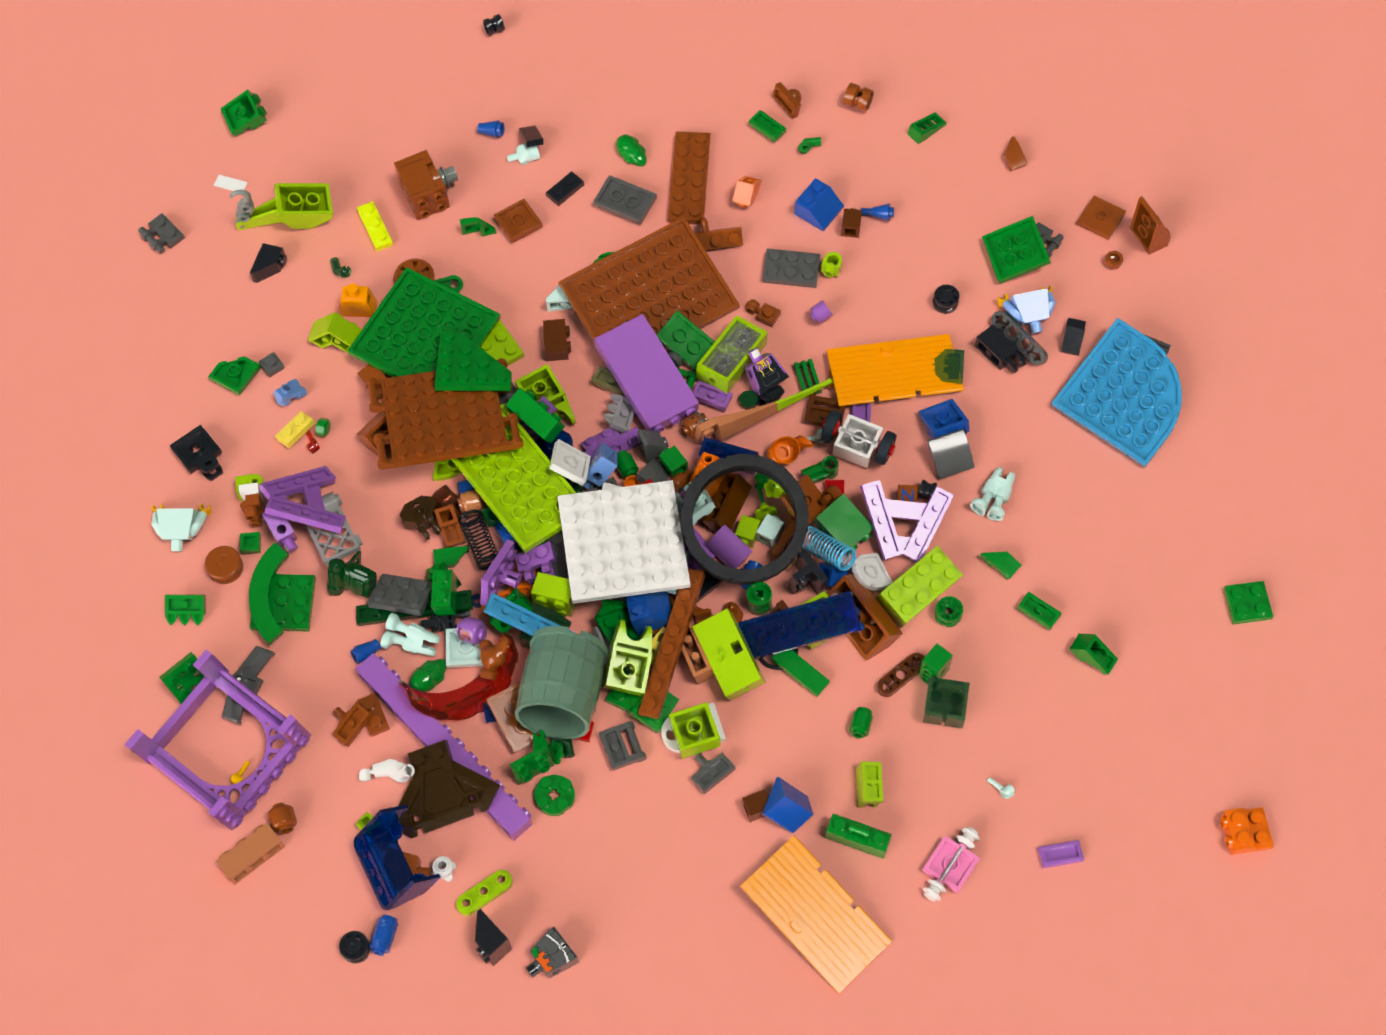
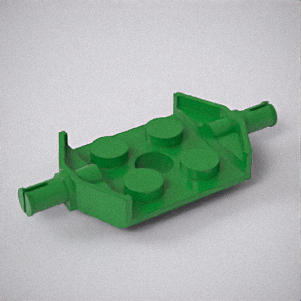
[594,599,642,644]

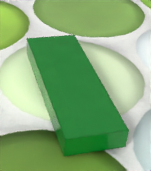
[771,644,830,697]

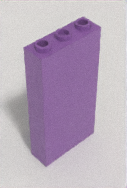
[594,314,699,433]

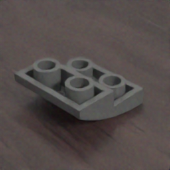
[927,429,975,479]

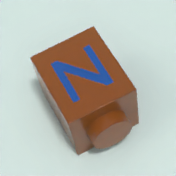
[897,485,917,502]

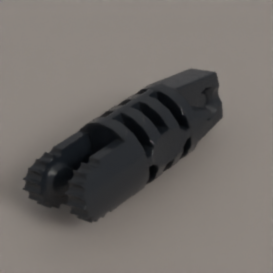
[421,611,471,632]

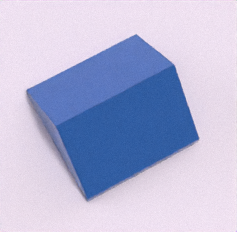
[762,777,814,833]

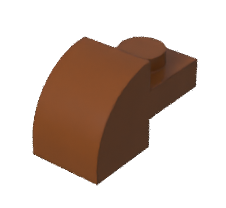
[434,504,465,548]

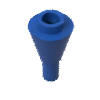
[861,203,894,221]

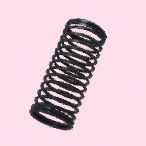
[458,509,498,570]

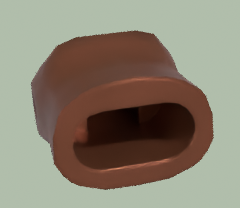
[432,485,463,519]

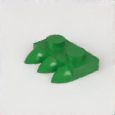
[165,594,206,625]

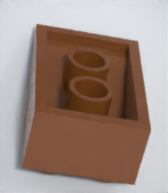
[1130,196,1171,255]

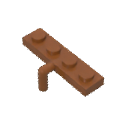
[695,217,743,250]

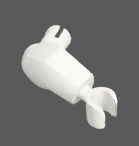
[359,759,415,783]

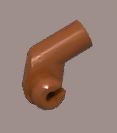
[725,602,743,627]

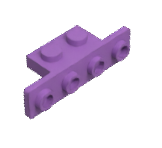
[580,427,639,457]

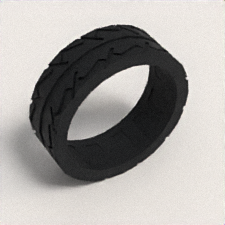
[680,454,809,585]

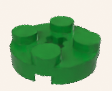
[534,775,575,816]

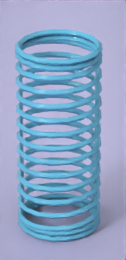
[801,526,856,571]

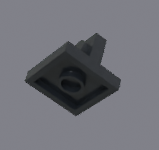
[789,548,828,595]

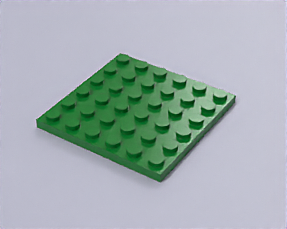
[348,267,501,377]

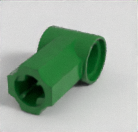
[801,456,839,483]

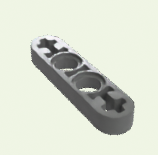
[991,311,1048,365]

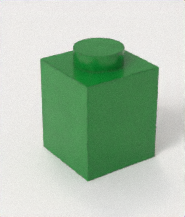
[659,446,688,478]

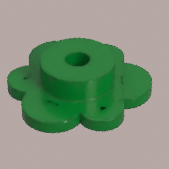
[548,741,564,764]

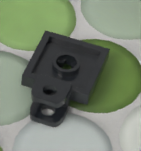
[169,425,223,481]

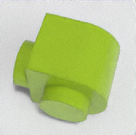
[821,252,842,278]

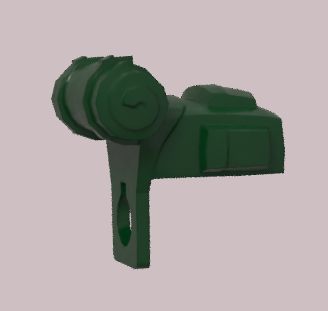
[327,551,377,598]

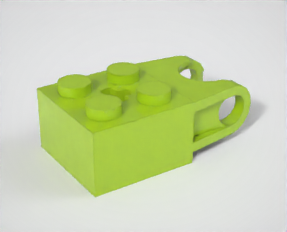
[515,364,576,425]
[601,619,652,696]

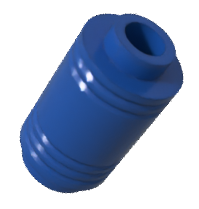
[369,915,398,956]

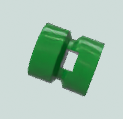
[747,582,772,616]

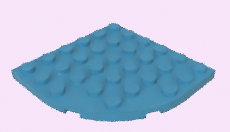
[1051,318,1182,467]

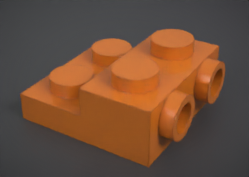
[1220,807,1274,855]

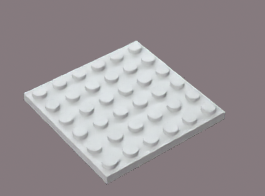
[558,480,690,604]

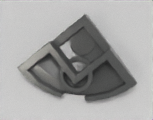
[636,458,669,483]

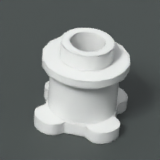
[432,856,456,882]

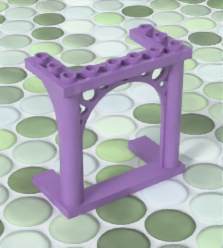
[124,650,311,830]

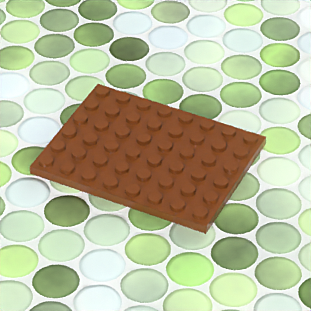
[558,217,740,348]

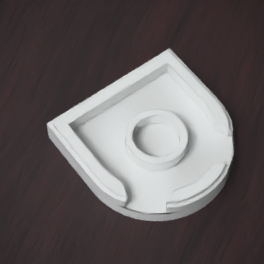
[852,553,893,591]

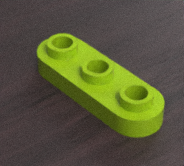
[456,870,513,916]

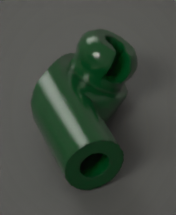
[550,738,575,758]

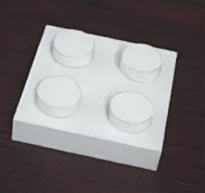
[549,439,591,486]

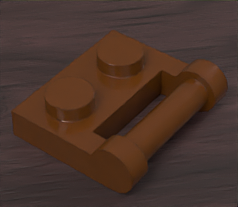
[804,393,846,426]

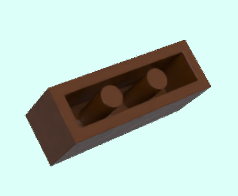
[702,473,752,534]

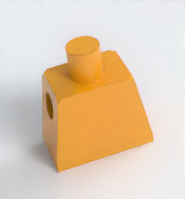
[341,283,377,317]

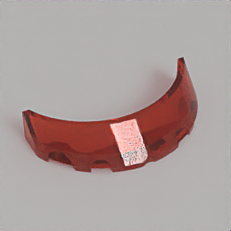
[398,631,519,721]

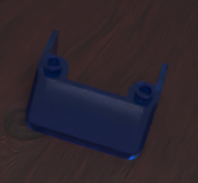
[354,805,441,910]

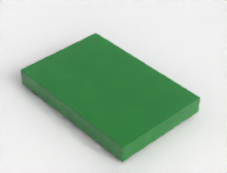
[657,310,715,372]

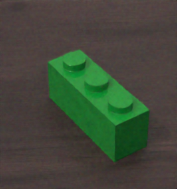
[506,388,565,443]

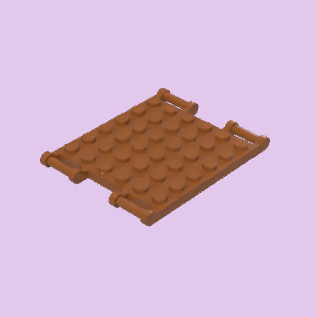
[366,358,524,470]

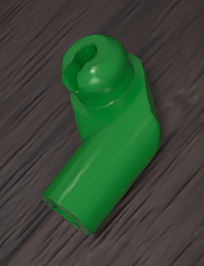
[798,137,821,154]

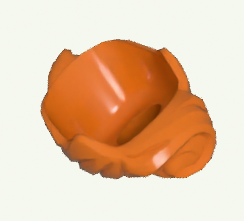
[767,435,814,465]

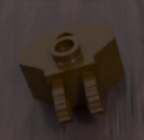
[400,495,441,541]

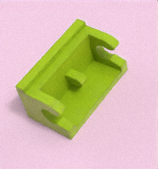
[856,761,884,808]

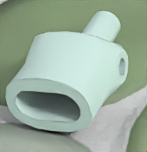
[507,144,540,165]

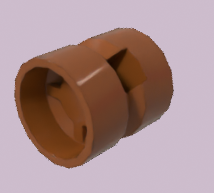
[843,83,874,112]

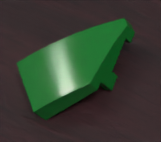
[459,217,496,237]
[979,552,1022,580]

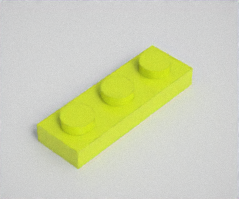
[357,201,393,252]

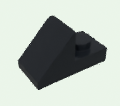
[1061,318,1086,356]

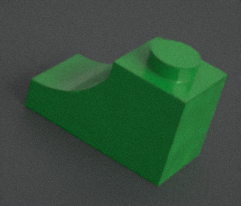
[1070,634,1118,675]

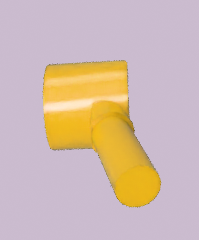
[231,760,250,785]

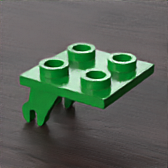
[510,730,554,785]

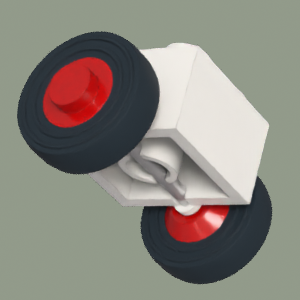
[820,409,897,468]

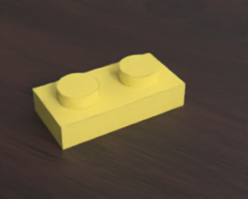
[275,411,315,449]

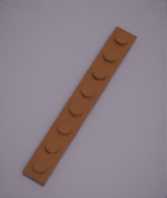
[638,569,706,719]

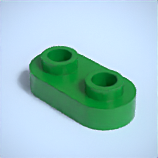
[433,275,463,293]

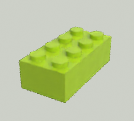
[876,545,963,628]

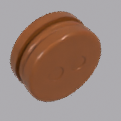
[205,546,243,584]

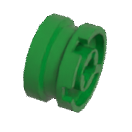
[935,596,963,627]

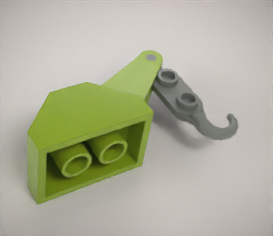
[229,183,333,230]

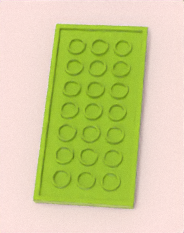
[451,404,576,553]

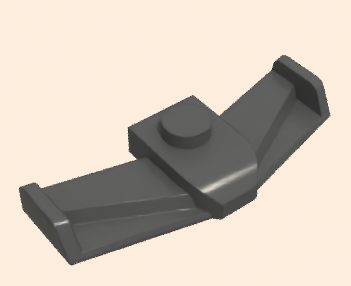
[222,646,275,725]

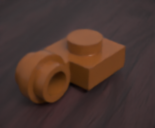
[745,299,781,327]

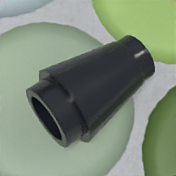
[758,385,785,406]

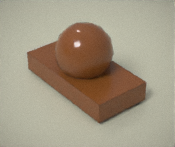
[773,82,802,119]

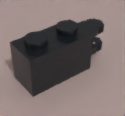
[975,325,1026,374]

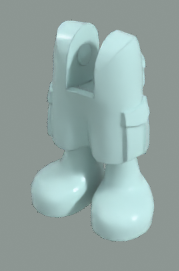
[970,467,1015,521]
[380,613,440,656]

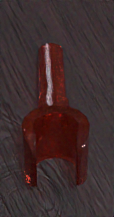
[306,429,320,454]

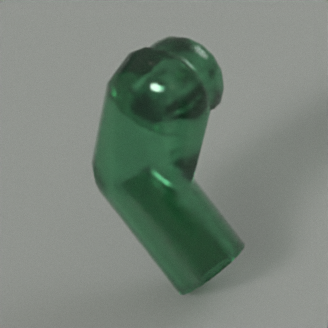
[330,257,351,278]

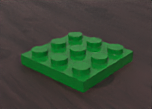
[982,216,1051,284]
[250,574,316,632]

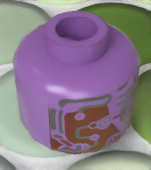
[456,617,487,645]

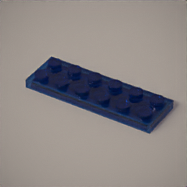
[738,591,862,660]

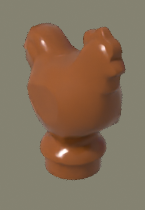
[479,637,510,680]

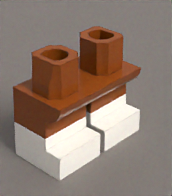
[239,483,266,528]

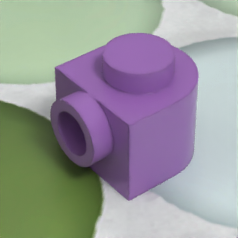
[810,300,833,324]

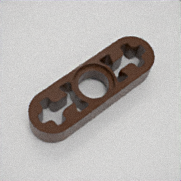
[878,653,924,697]

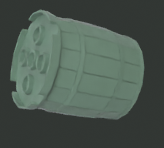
[515,626,608,739]

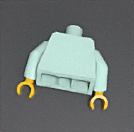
[151,504,212,551]

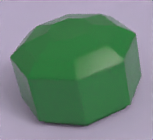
[316,418,331,437]

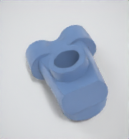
[274,379,307,406]

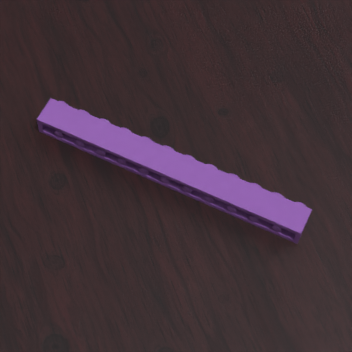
[355,653,532,841]

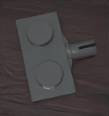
[691,752,736,794]

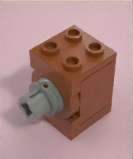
[394,150,458,220]

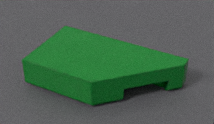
[433,545,470,568]

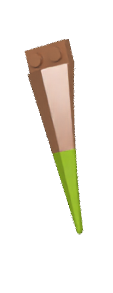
[694,378,833,444]

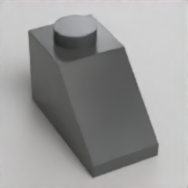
[637,430,669,463]

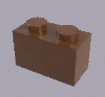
[543,319,572,361]

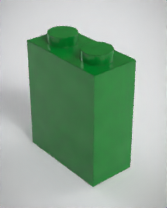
[812,493,873,555]

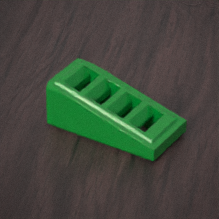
[908,112,947,144]

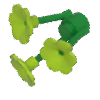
[755,473,791,520]

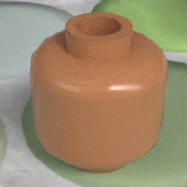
[457,490,486,517]

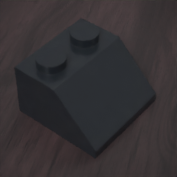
[475,909,512,966]

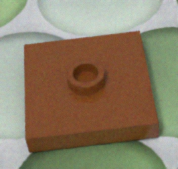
[1077,196,1126,240]
[494,199,543,243]
[780,474,829,525]

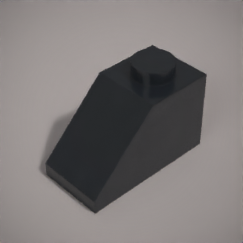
[250,243,287,283]

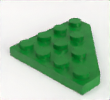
[435,331,512,391]

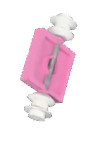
[922,827,980,902]

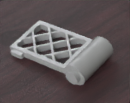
[304,492,363,566]

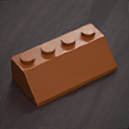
[827,574,903,661]

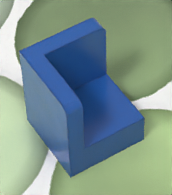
[819,562,849,586]

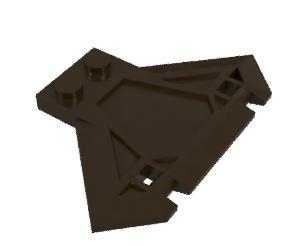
[389,740,500,838]

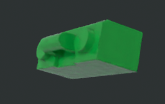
[825,813,892,859]

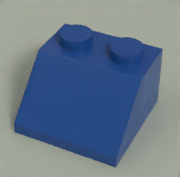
[794,178,844,232]
[626,591,672,635]

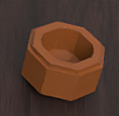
[1104,251,1123,269]

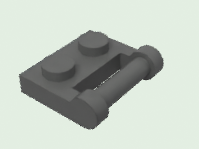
[599,721,647,771]

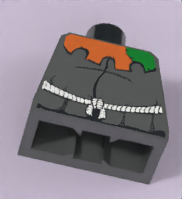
[526,926,579,978]

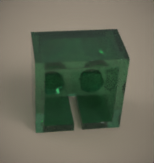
[923,677,969,729]

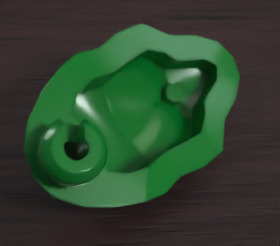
[616,134,647,167]
[409,659,447,693]

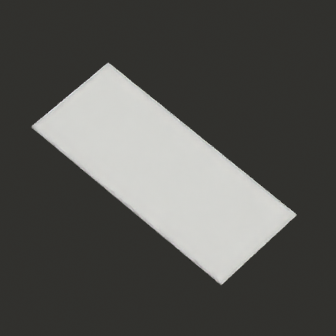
[213,175,248,191]

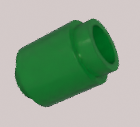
[617,450,639,478]
[849,707,873,738]

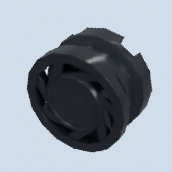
[933,284,960,314]
[339,931,371,964]

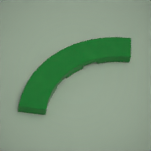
[249,542,289,646]

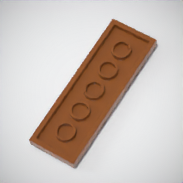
[668,131,711,225]

